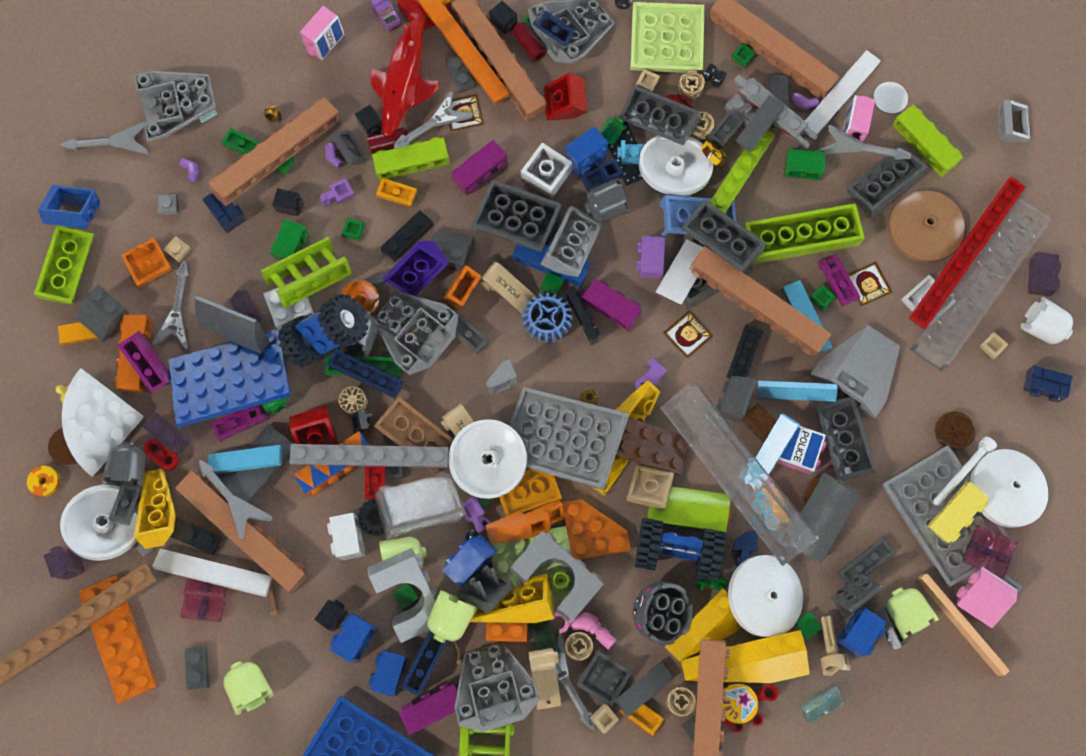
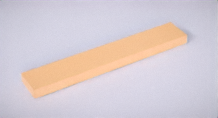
[916,573,1009,676]

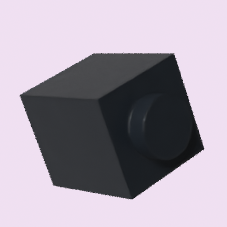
[489,0,518,34]
[355,105,382,136]
[272,188,303,216]
[314,599,348,632]

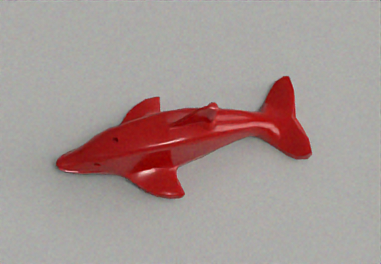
[370,0,452,137]

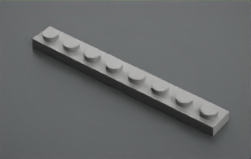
[289,444,449,468]

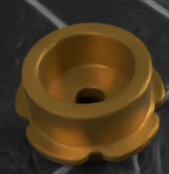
[264,106,282,123]
[580,389,599,405]

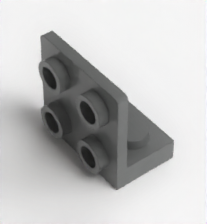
[831,574,882,618]

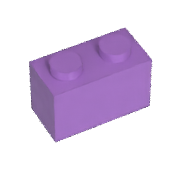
[636,236,665,279]

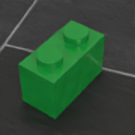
[784,148,825,180]
[270,219,309,260]

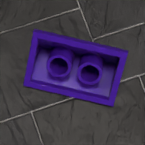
[383,241,448,296]

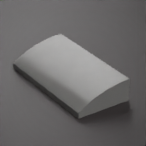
[541,205,602,277]

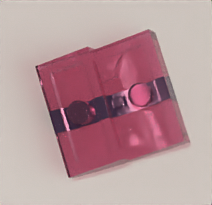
[962,525,1017,579]
[180,578,227,622]

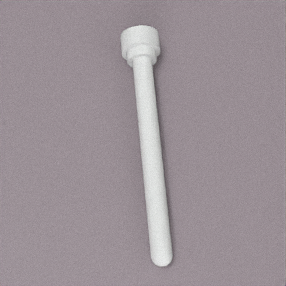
[933,437,997,506]

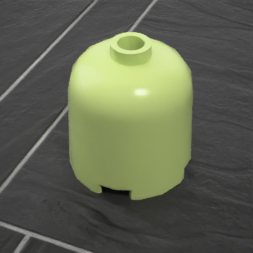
[379,537,427,568]
[887,587,939,639]
[427,590,477,643]
[223,661,274,715]

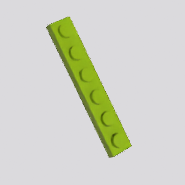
[709,130,776,214]

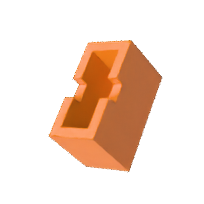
[441,265,481,310]
[486,622,528,642]

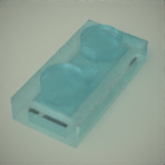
[800,686,844,724]

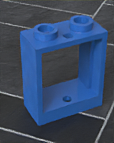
[38,185,100,229]

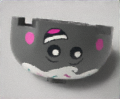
[633,582,693,645]

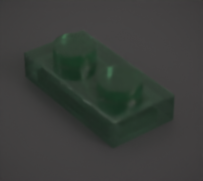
[528,620,561,654]

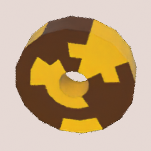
[701,140,728,167]

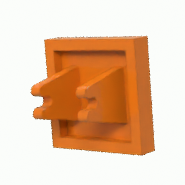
[121,237,172,288]

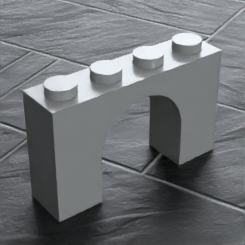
[510,531,603,624]
[367,548,438,643]

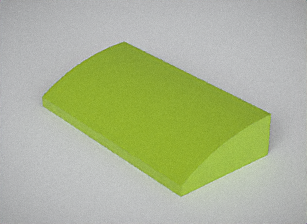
[34,225,94,304]
[647,486,731,534]

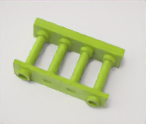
[261,237,352,309]
[459,723,515,756]

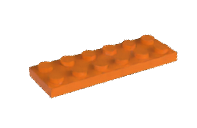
[78,575,158,704]

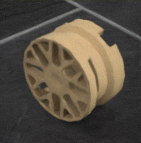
[678,70,705,100]
[690,111,714,141]
[339,386,368,415]
[565,632,593,661]
[666,687,696,717]

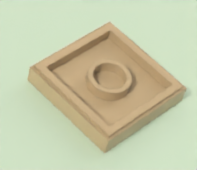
[627,464,674,510]

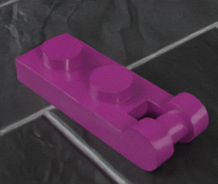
[818,253,860,307]
[211,405,269,442]

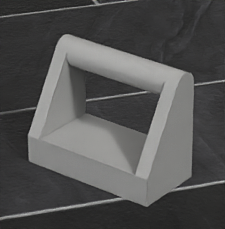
[997,100,1030,142]
[486,359,518,396]

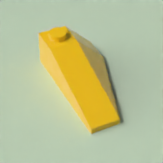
[134,468,176,549]
[470,573,554,623]
[665,588,741,661]

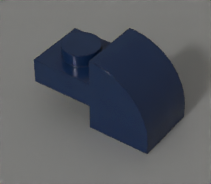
[580,158,624,192]
[731,530,758,567]

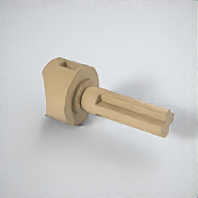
[820,616,851,676]

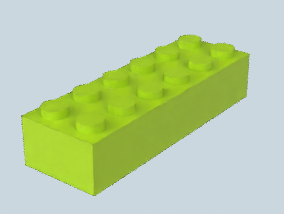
[743,203,865,265]

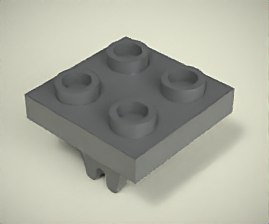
[457,565,514,613]
[577,650,632,707]

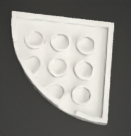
[62,368,144,477]

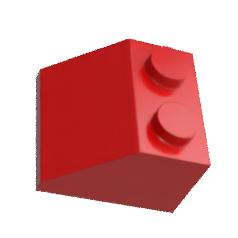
[543,73,587,121]
[289,406,339,445]

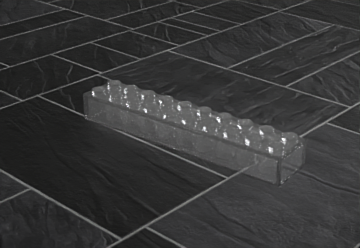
[909,198,1052,372]
[660,382,819,566]

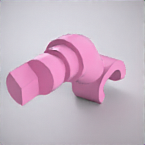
[550,612,616,650]

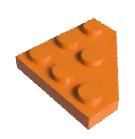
[562,499,631,560]

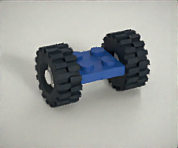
[278,294,369,367]
[635,518,725,582]

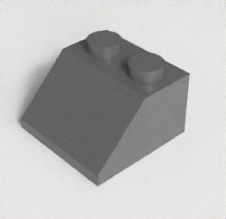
[431,228,475,271]
[76,285,130,342]
[716,376,757,423]

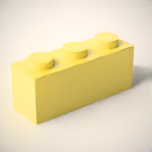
[926,482,989,543]

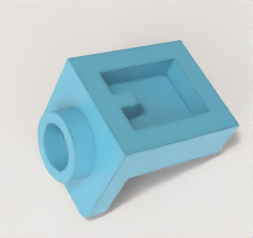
[617,140,643,165]

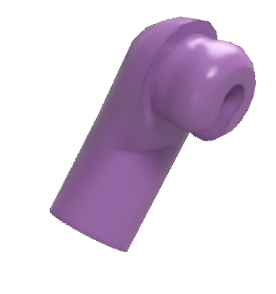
[791,93,819,110]
[325,142,343,169]
[179,157,200,182]

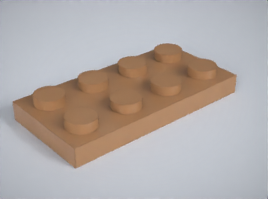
[374,396,454,475]

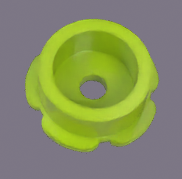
[551,570,571,590]

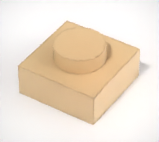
[636,69,660,92]
[163,236,191,263]
[979,332,1008,359]
[590,704,619,734]

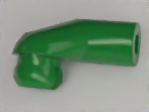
[696,577,728,590]

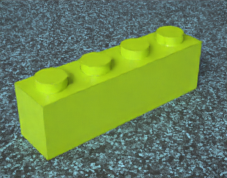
[892,104,964,178]
[372,137,450,181]

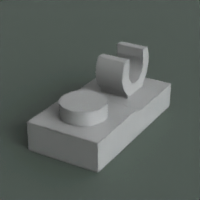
[724,94,757,126]

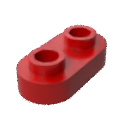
[144,438,179,471]

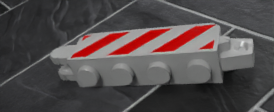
[734,75,818,148]

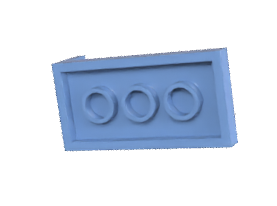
[659,195,737,237]

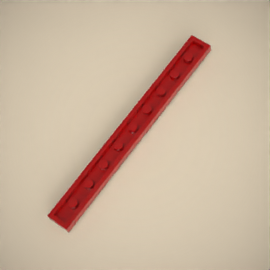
[908,176,1026,329]

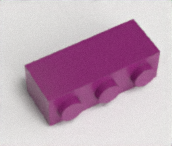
[451,140,508,196]
[582,279,642,332]
[117,331,171,393]
[399,682,458,735]

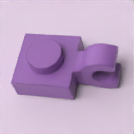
[320,178,354,207]
[460,497,490,533]

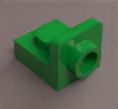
[600,116,627,146]

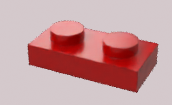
[365,466,386,500]

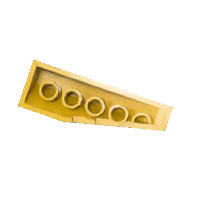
[592,380,660,496]
[680,630,810,684]

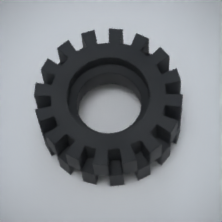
[358,499,395,536]

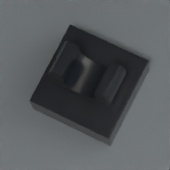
[351,410,374,434]

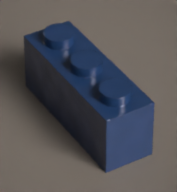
[401,631,448,696]

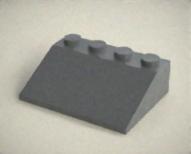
[471,180,562,253]

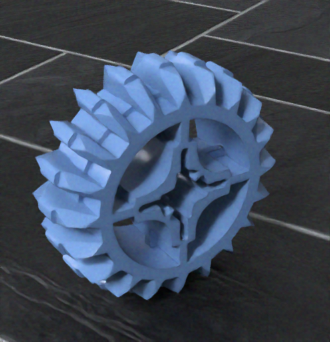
[522,292,573,343]

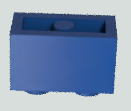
[369,650,408,697]

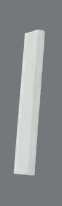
[805,50,881,140]
[152,549,273,597]

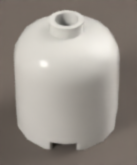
[1021,297,1073,344]

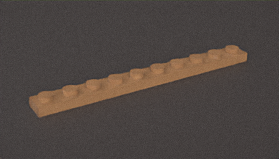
[0,564,156,687]

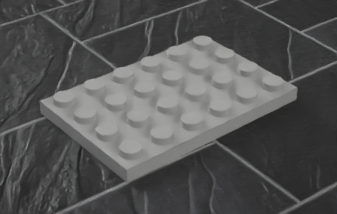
[509,387,629,490]
[881,445,1016,588]

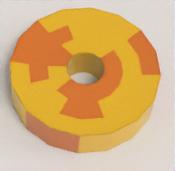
[27,466,61,497]

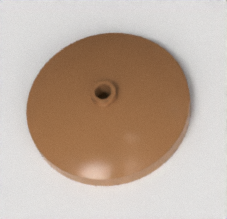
[888,190,965,263]

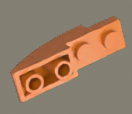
[485,499,565,543]

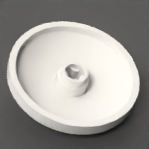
[639,136,713,196]
[449,419,527,499]
[970,449,1048,528]
[60,485,140,561]
[728,555,803,637]

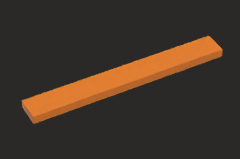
[417,0,510,105]

